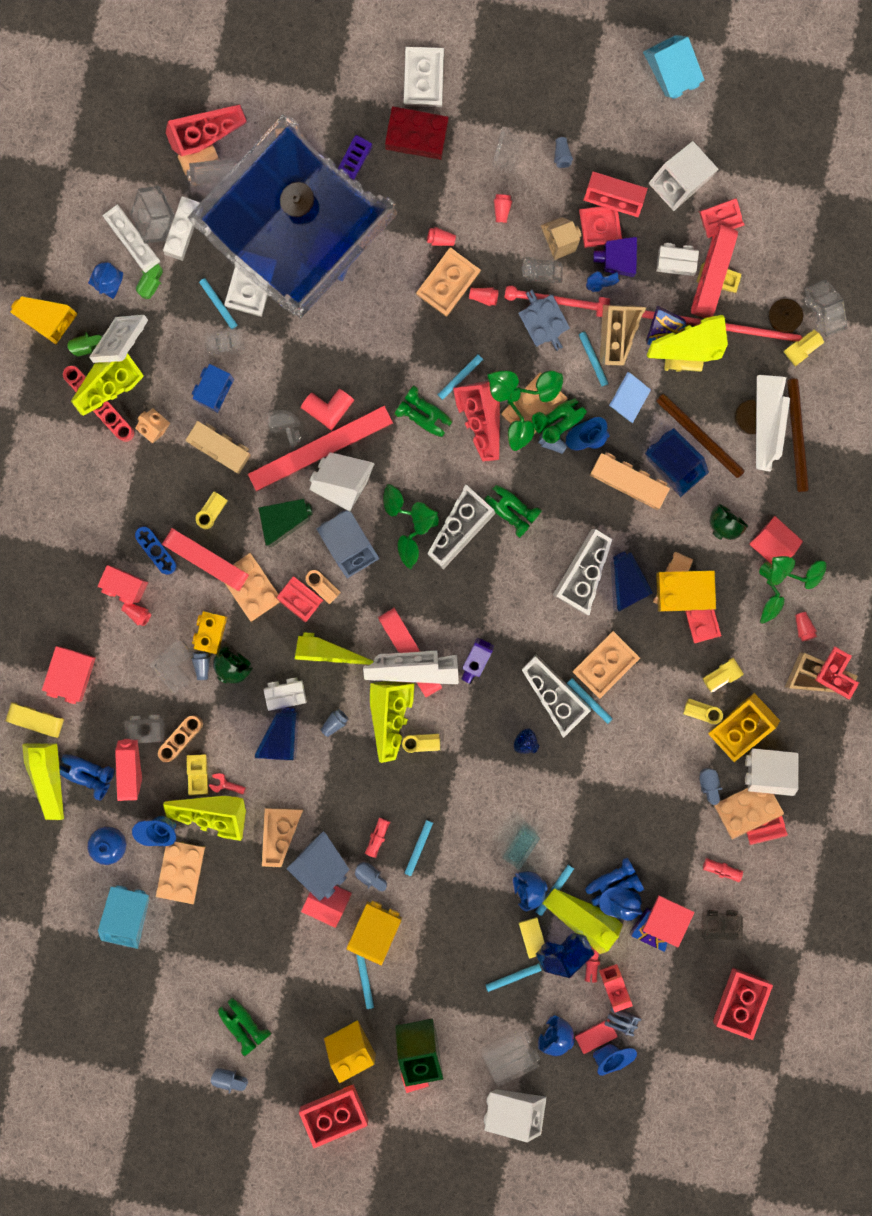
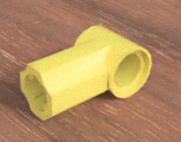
[783,330,824,366]
[664,359,704,372]
[196,492,228,529]
[702,658,744,692]
[683,698,723,724]
[402,734,440,753]

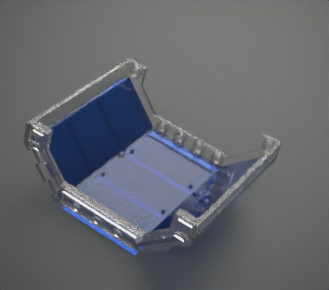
[187,114,398,319]

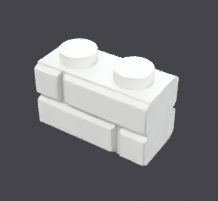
[656,243,699,276]
[264,677,307,711]

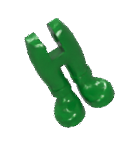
[394,385,453,437]
[532,398,587,444]
[484,485,542,538]
[217,998,272,1057]

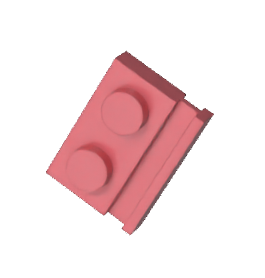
[699,198,744,238]
[275,576,323,622]
[685,610,721,643]
[746,816,788,845]

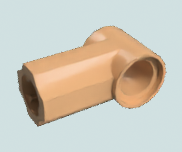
[177,145,219,175]
[306,570,341,604]

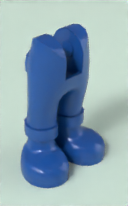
[59,754,114,801]
[585,858,645,906]

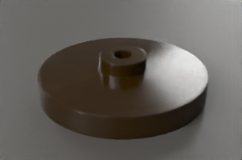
[280,182,315,217]
[768,299,804,333]
[735,400,757,435]

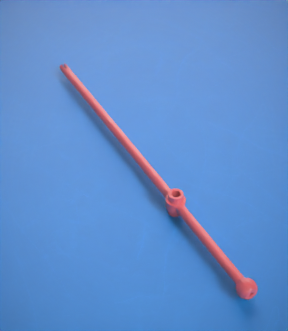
[504,285,803,342]

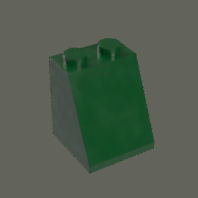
[258,499,313,547]
[395,1018,444,1087]

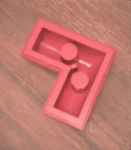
[301,389,354,431]
[815,646,859,700]

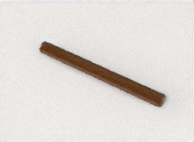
[787,378,809,492]
[656,394,745,478]

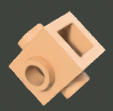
[135,408,170,443]

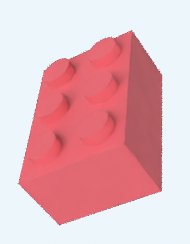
[713,968,773,1040]
[299,1084,368,1148]

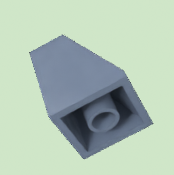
[317,510,379,578]
[286,831,350,901]

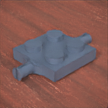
[518,289,570,351]

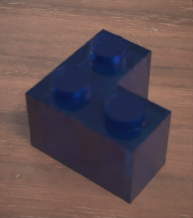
[535,933,594,978]

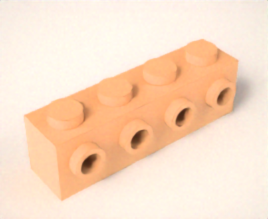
[590,452,670,510]

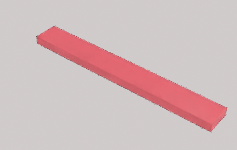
[248,406,393,492]

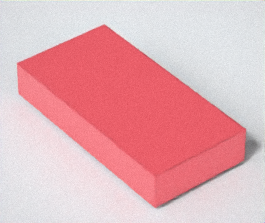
[575,1019,618,1054]

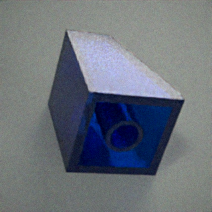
[645,428,709,498]
[610,551,653,612]
[255,708,299,760]

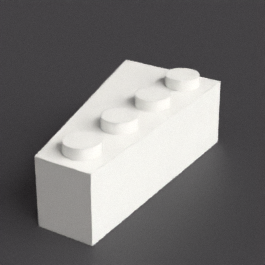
[522,654,591,738]

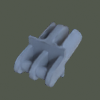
[699,768,722,805]
[355,862,387,891]
[604,1008,641,1037]
[211,1068,248,1093]

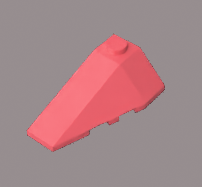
[166,105,246,156]
[453,381,500,461]

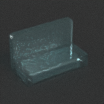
[502,826,540,870]

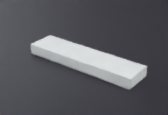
[102,204,160,273]

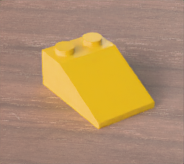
[656,571,716,612]
[708,693,780,762]

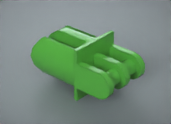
[136,264,163,299]
[68,333,102,356]

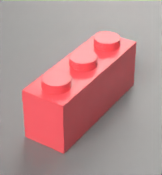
[584,172,648,217]

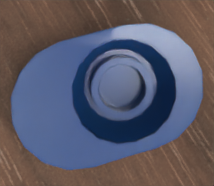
[88,262,123,299]
[566,417,610,450]
[132,816,176,846]
[599,887,642,921]
[593,1044,637,1076]

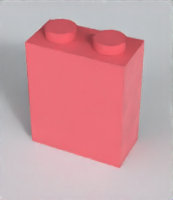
[42,646,96,704]

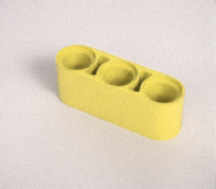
[5,702,64,738]

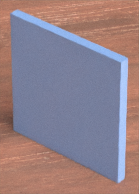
[609,372,651,423]

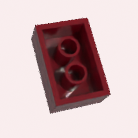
[385,106,449,160]

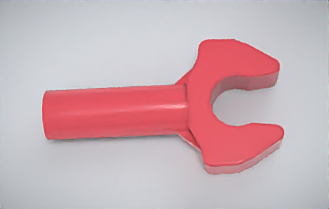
[209,773,246,794]

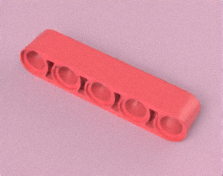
[691,224,738,318]
[63,366,134,442]
[162,528,249,592]
[378,608,442,698]

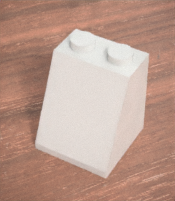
[649,141,718,211]
[309,452,374,511]
[484,1089,547,1142]

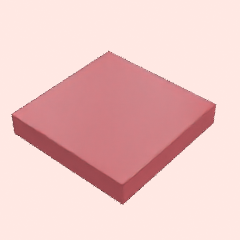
[579,206,622,248]
[643,895,695,947]

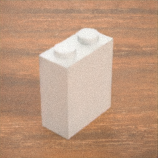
[745,748,798,796]

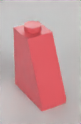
[115,739,142,801]

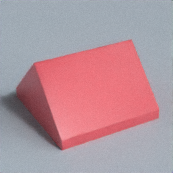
[749,516,803,564]
[301,885,352,928]

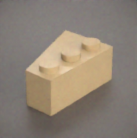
[541,217,581,260]
[599,305,646,365]
[185,421,251,474]

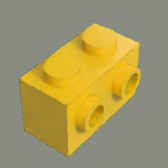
[192,611,227,654]

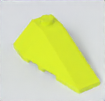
[647,315,728,362]
[71,353,144,416]
[295,632,374,665]
[370,681,414,763]
[22,743,64,820]
[163,796,246,841]
[542,888,623,954]

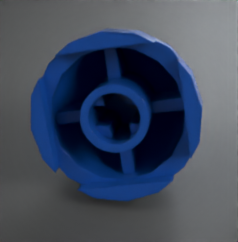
[87,826,127,865]
[513,871,548,911]
[538,1015,574,1056]

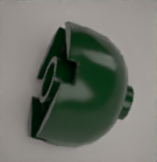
[709,504,748,540]
[213,647,253,683]

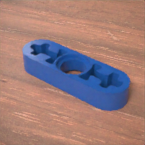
[135,527,177,575]

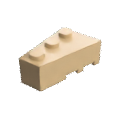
[785,653,858,693]

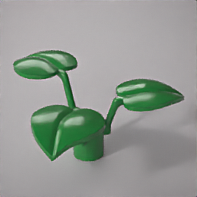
[487,370,563,451]
[383,484,439,569]
[759,556,827,624]

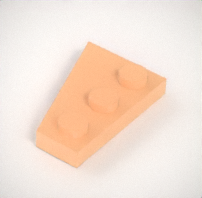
[262,808,303,867]

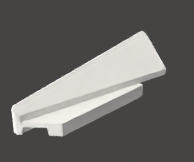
[756,375,790,472]
[363,651,459,684]

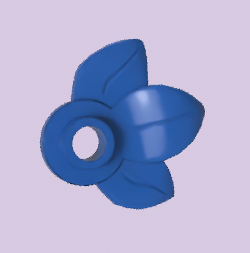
[586,271,620,292]

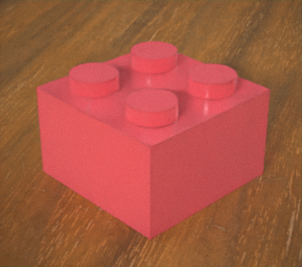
[98,565,148,605]

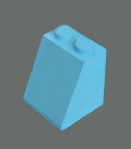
[643,35,705,99]
[98,886,149,949]

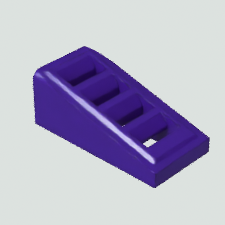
[337,135,372,180]

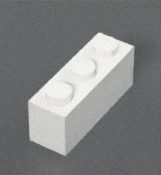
[163,196,201,261]

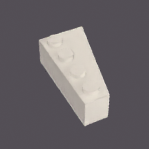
[427,485,495,570]
[553,529,612,615]

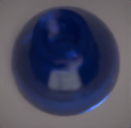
[514,728,540,754]

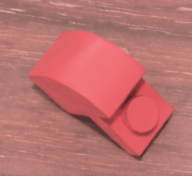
[599,964,633,1013]

